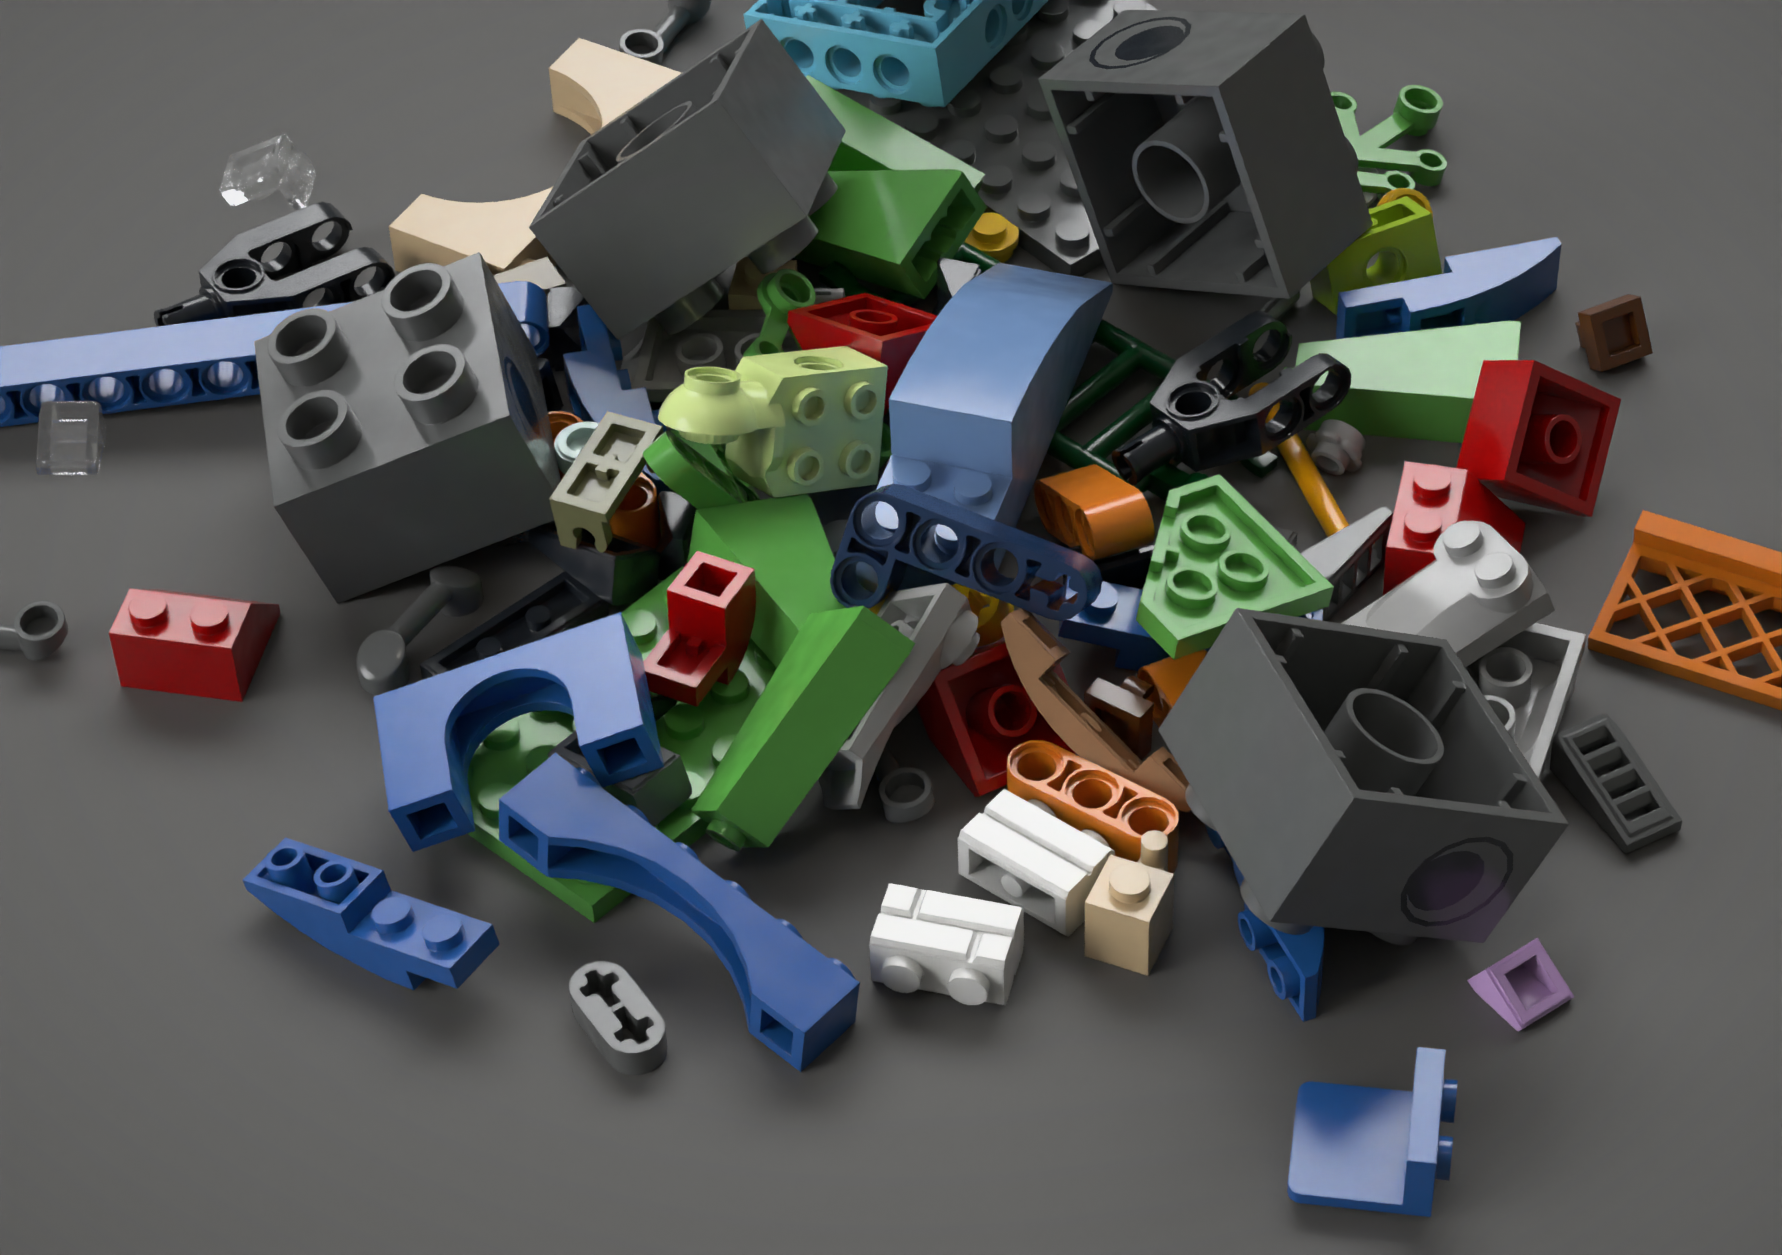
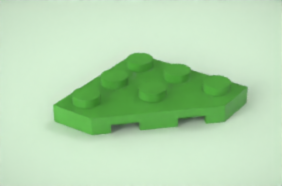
[1136,474,1334,660]

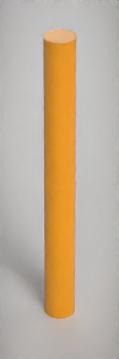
[1248,382,1349,537]

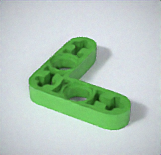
[643,428,761,509]

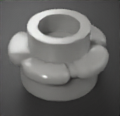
[1306,419,1366,475]

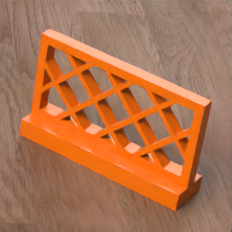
[1588,510,1782,711]

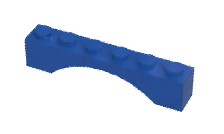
[499,753,860,1072]

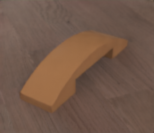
[1001,608,1191,812]

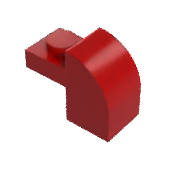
[643,551,756,707]

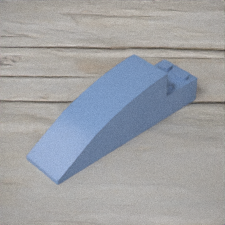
[855,263,1113,600]

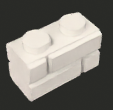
[958,789,1115,937]
[869,883,1024,1006]

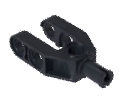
[154,202,395,327]
[1112,311,1352,485]

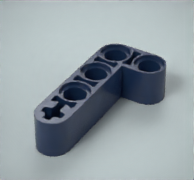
[830,484,1102,621]

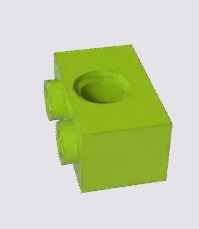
[1310,196,1442,315]

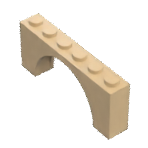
[389,38,681,275]

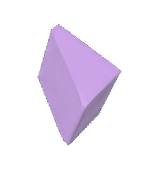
[1467,938,1574,1031]

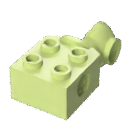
[658,346,888,498]

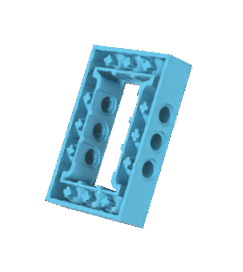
[743,0,1048,107]

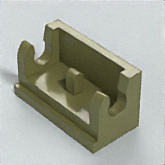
[549,411,664,553]

